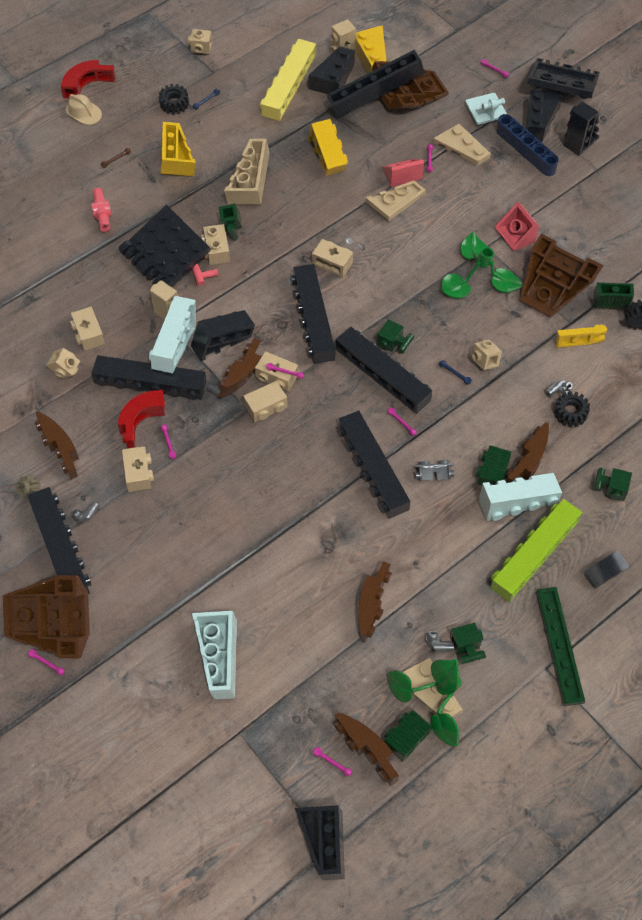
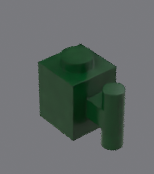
[219,203,242,241]
[376,319,414,354]
[593,468,632,501]
[450,622,486,665]

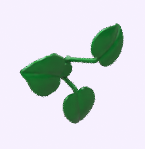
[441,232,523,299]
[386,659,462,746]

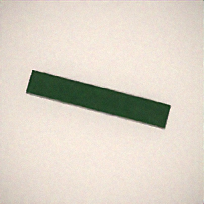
[536,587,585,707]

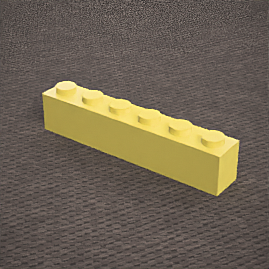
[260,38,316,121]

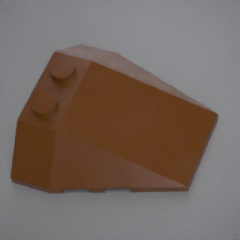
[373,61,449,110]
[520,233,603,318]
[3,575,90,659]

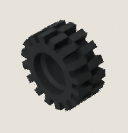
[159,84,189,115]
[624,300,642,330]
[554,391,590,428]

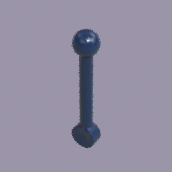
[193,88,220,110]
[439,360,472,385]

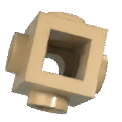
[188,29,212,54]
[471,340,502,370]
[46,348,80,379]

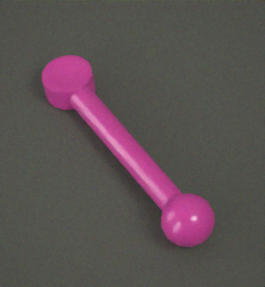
[481,59,509,78]
[426,144,433,172]
[266,363,304,379]
[388,408,417,436]
[160,424,176,459]
[28,649,65,675]
[313,747,352,777]

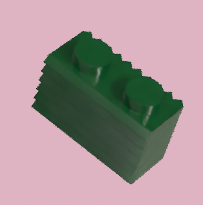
[593,282,634,309]
[476,445,512,485]
[384,710,432,762]

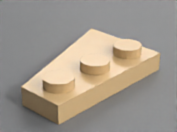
[433,124,491,166]
[365,180,426,221]
[403,658,463,717]

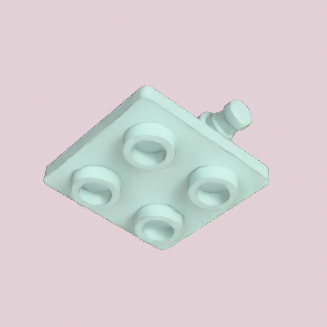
[465,93,507,125]

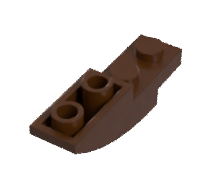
[218,338,261,398]
[34,412,79,480]
[505,422,549,483]
[358,561,392,643]
[334,713,399,786]

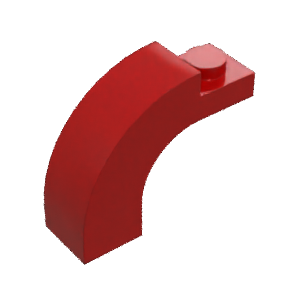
[61,60,116,99]
[118,390,165,449]

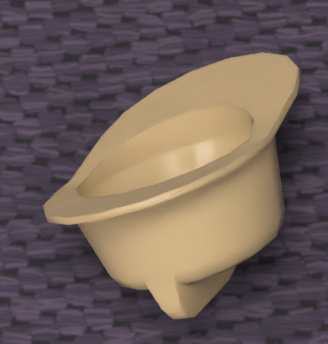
[66,94,102,125]

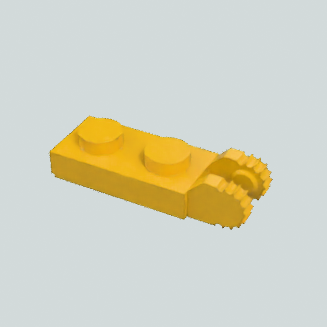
[555,325,608,348]

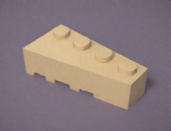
[224,139,270,204]

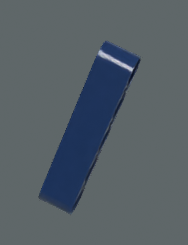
[496,114,559,176]

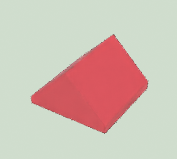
[382,159,424,187]
[495,202,539,251]

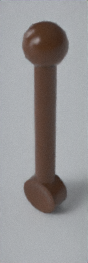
[101,148,131,168]

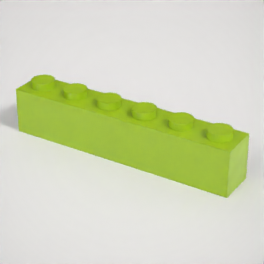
[491,499,583,603]

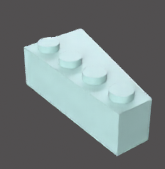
[149,296,196,373]
[478,473,562,521]
[192,611,237,699]

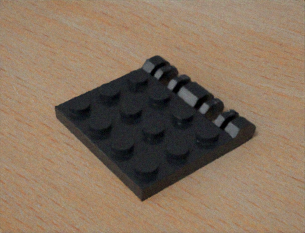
[527,58,600,99]
[119,204,212,287]

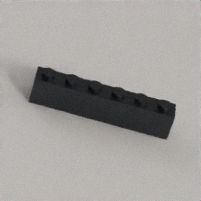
[326,49,425,118]
[291,264,335,364]
[335,327,432,414]
[91,355,207,400]
[337,410,411,519]
[27,487,91,594]

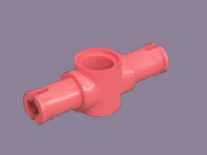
[91,188,111,232]

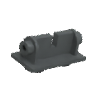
[414,460,454,481]

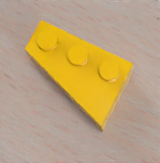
[356,25,386,74]
[308,119,348,176]
[160,122,196,176]

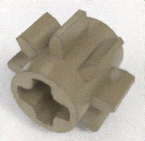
[16,475,40,499]

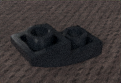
[585,550,630,589]

